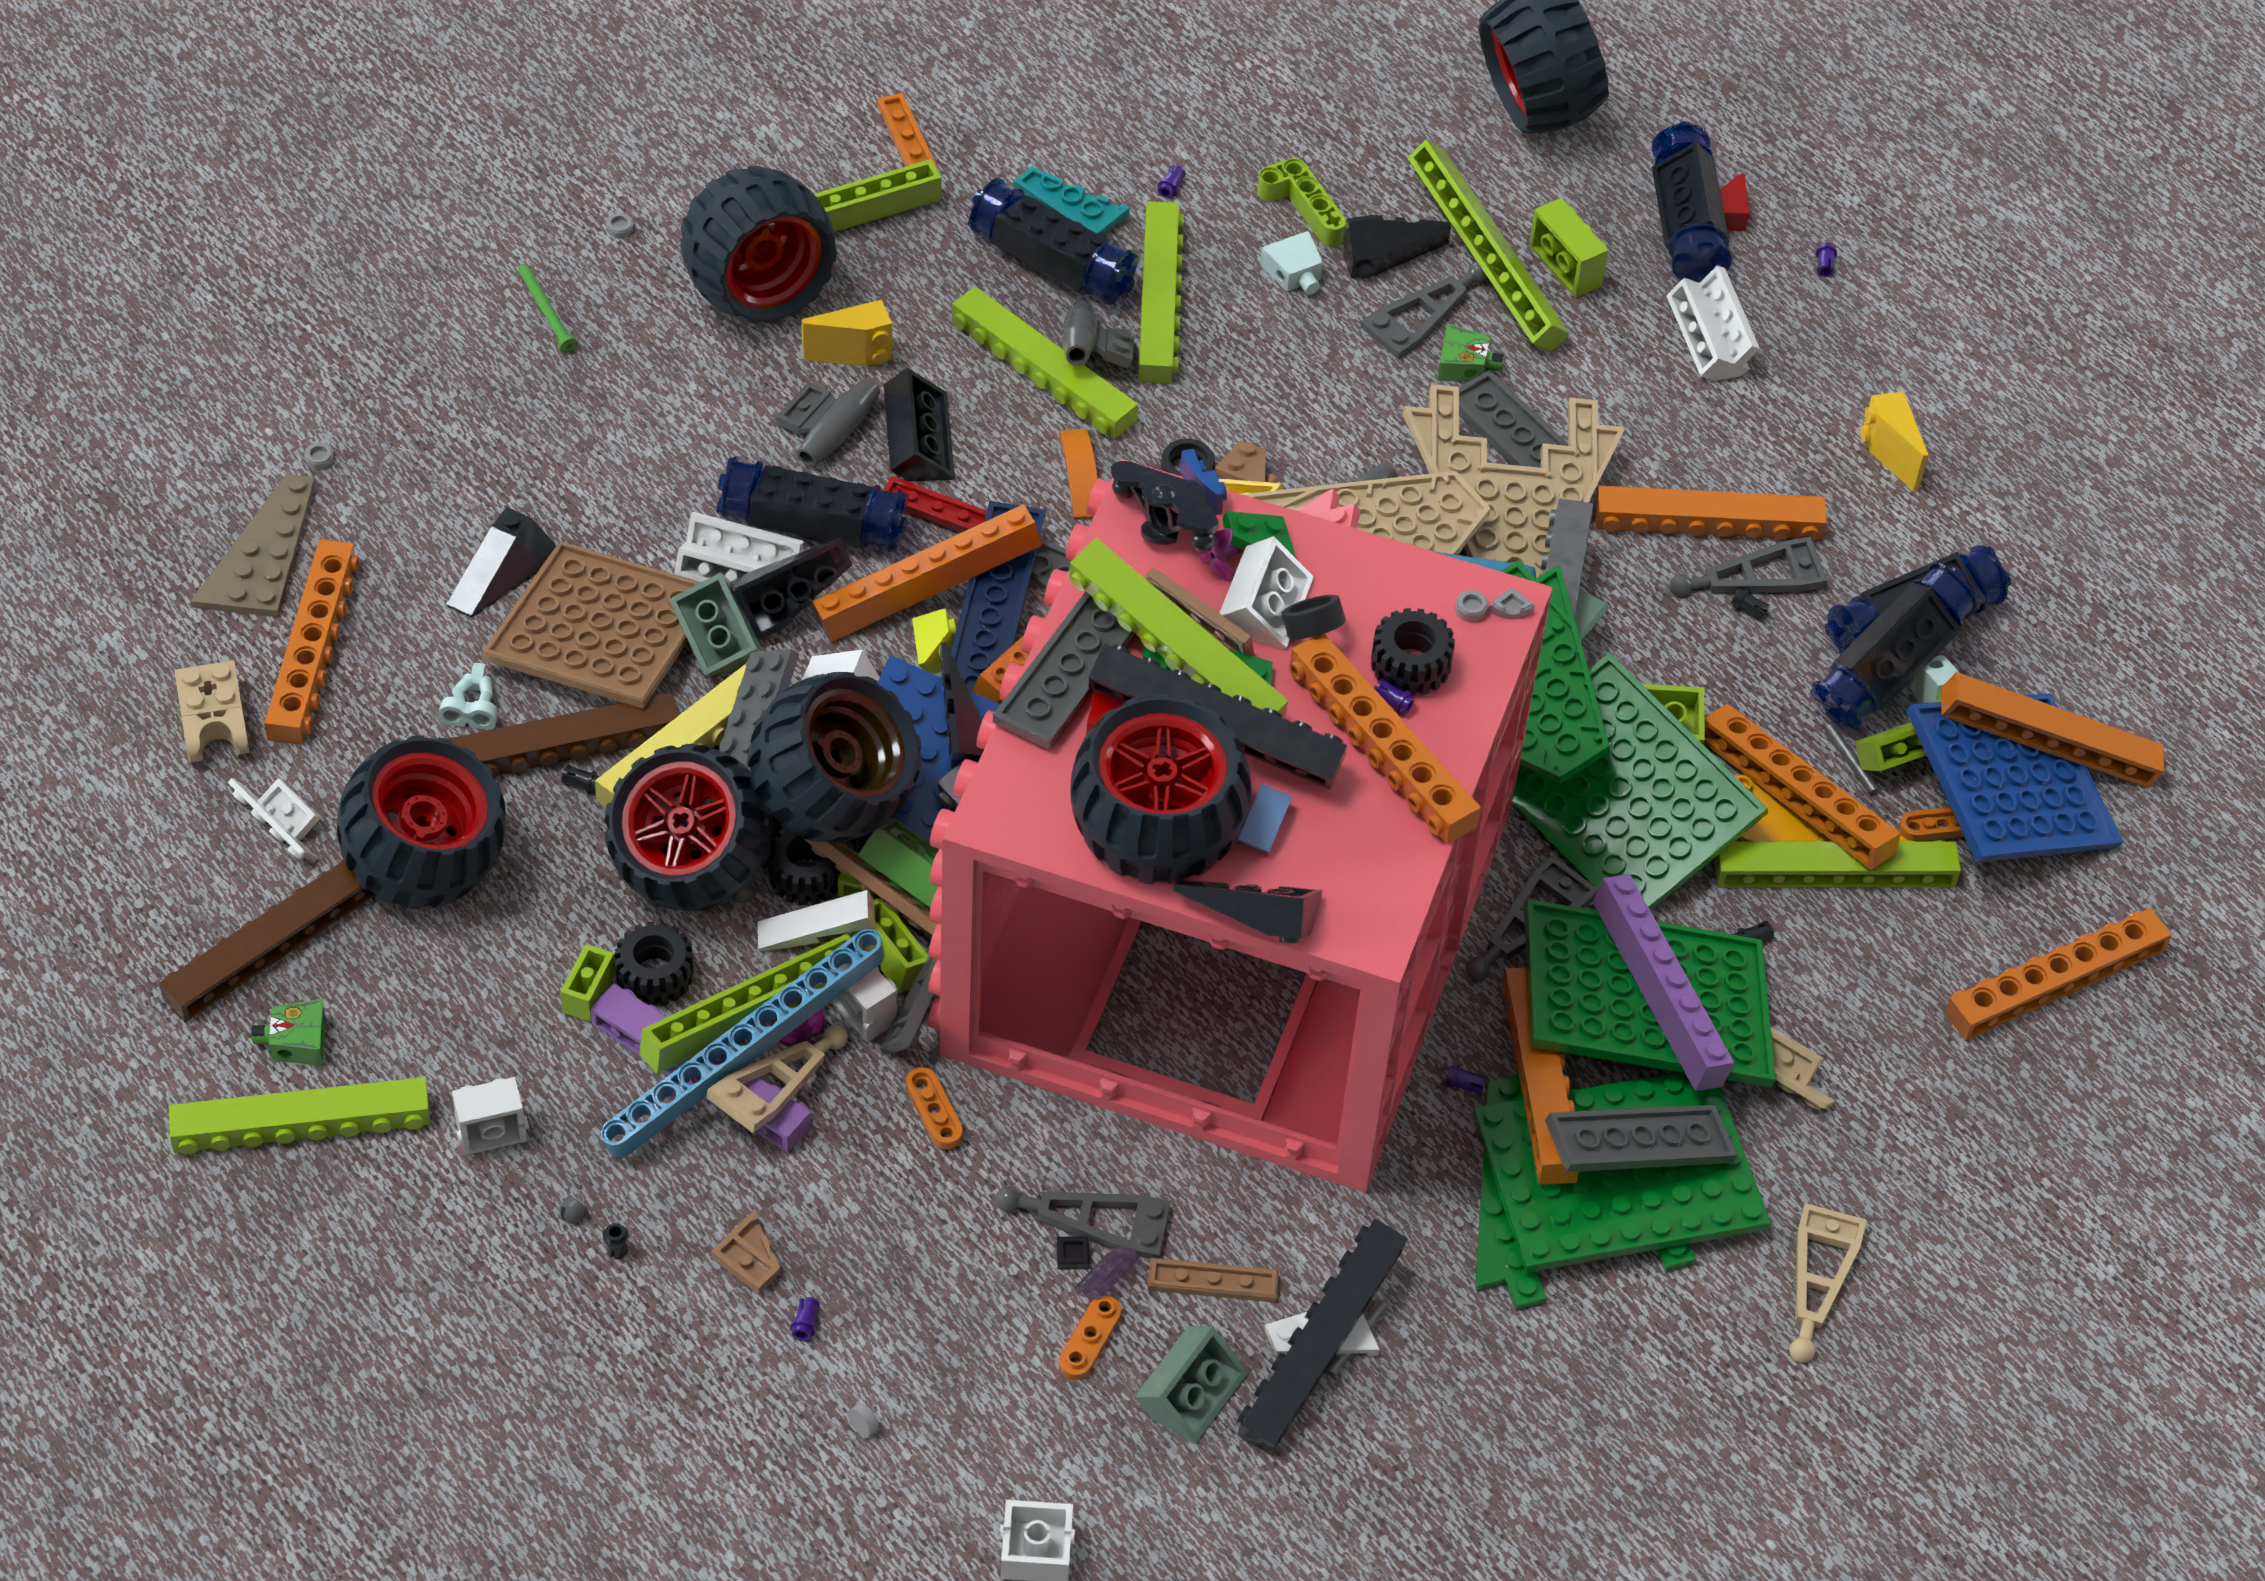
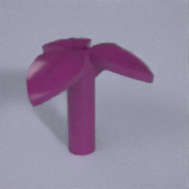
[1199,528,1244,582]
[779,1009,825,1058]

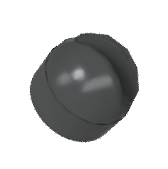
[560,1196,588,1224]

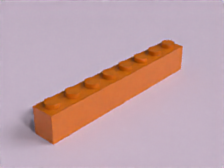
[1595,486,1827,541]
[813,504,1042,642]
[1941,672,2165,788]
[1502,967,1579,1184]

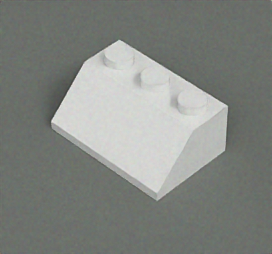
[1220,536,1314,649]

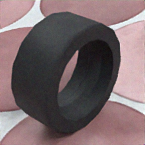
[1160,438,1215,476]
[1281,594,1346,639]

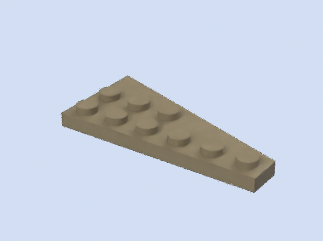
[190,474,316,617]

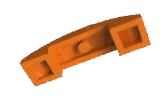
[1058,429,1098,520]

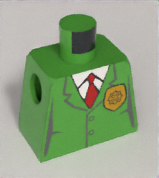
[1437,324,1504,382]
[252,999,326,1065]

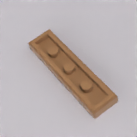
[1146,567,1254,655]
[1148,1258,1279,1302]

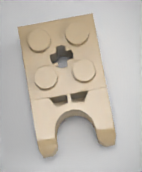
[174,660,250,763]

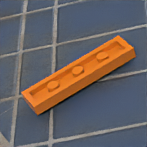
[877,93,937,169]

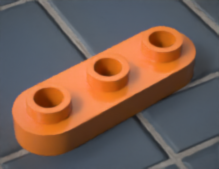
[1898,807,1965,842]
[906,1067,963,1150]
[1059,1295,1121,1380]

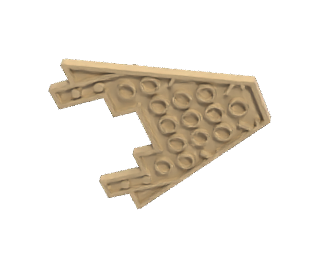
[1403,384,1624,578]
[1245,471,1491,555]

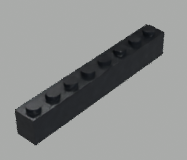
[1088,643,1347,789]
[1237,1219,1408,1455]

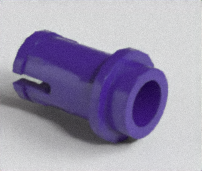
[1158,164,1186,199]
[1815,243,1837,277]
[1374,678,1415,715]
[1445,1065,1487,1095]
[790,1297,820,1341]

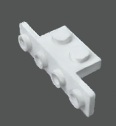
[228,778,321,863]

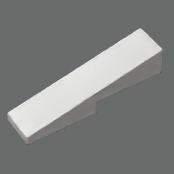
[758,890,875,951]

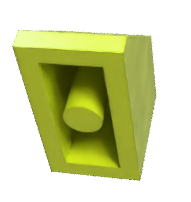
[912,608,958,674]

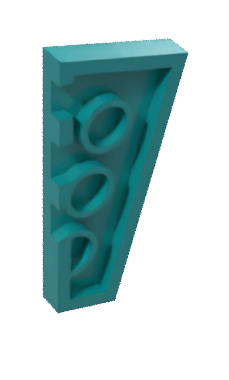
[1013,166,1130,235]

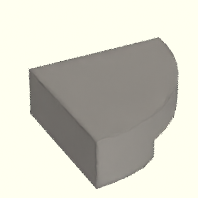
[1489,587,1535,619]

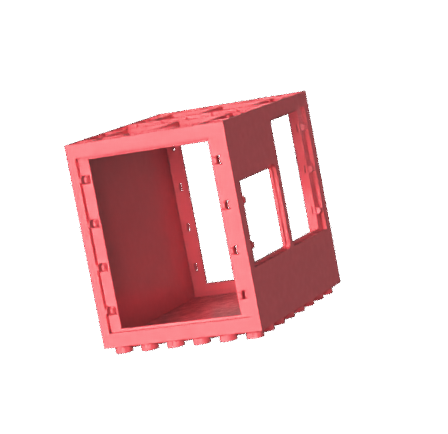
[928,459,1553,1193]

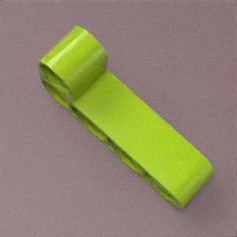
[1257,158,1346,247]

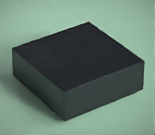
[1056,1236,1090,1269]

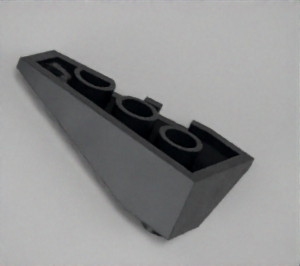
[1343,215,1451,279]
[446,507,556,618]
[730,538,853,641]
[939,642,984,767]
[1174,880,1322,943]

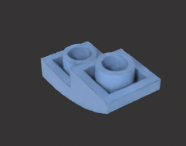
[1237,784,1292,855]

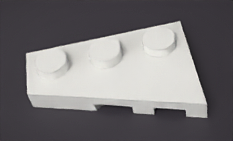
[1265,1312,1379,1357]

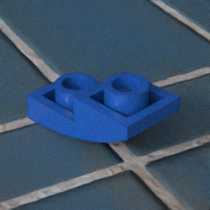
[1180,449,1227,515]

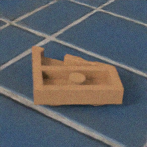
[1214,440,1266,482]
[711,1211,781,1295]

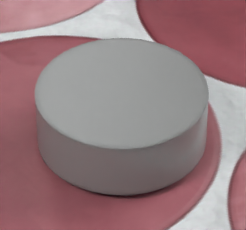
[606,213,634,238]
[304,443,334,470]
[1455,590,1488,622]
[848,1403,879,1438]

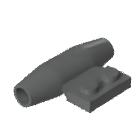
[1062,300,1134,369]
[776,378,880,467]

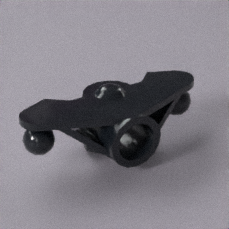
[1111,461,1218,553]

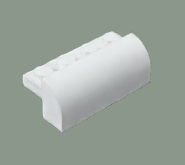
[1666,265,1760,381]
[674,512,804,582]

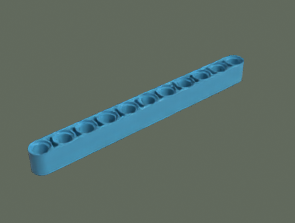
[601,929,885,1158]

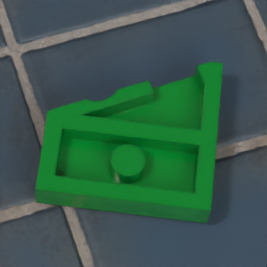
[1222,511,1296,558]

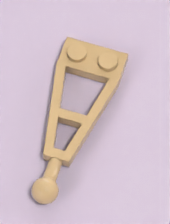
[706,1025,848,1133]
[1789,1203,1867,1363]

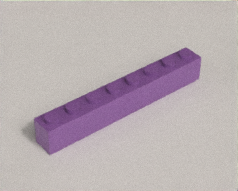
[1593,874,1734,1091]
[590,983,811,1153]

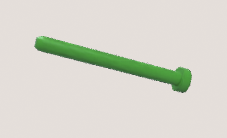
[518,264,578,354]

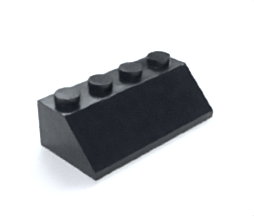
[883,368,955,482]

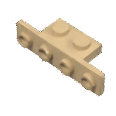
[1770,1026,1835,1110]

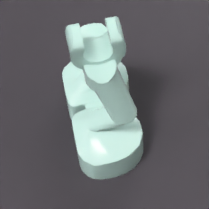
[438,663,498,730]

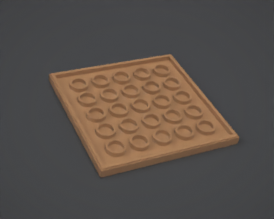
[481,541,701,709]

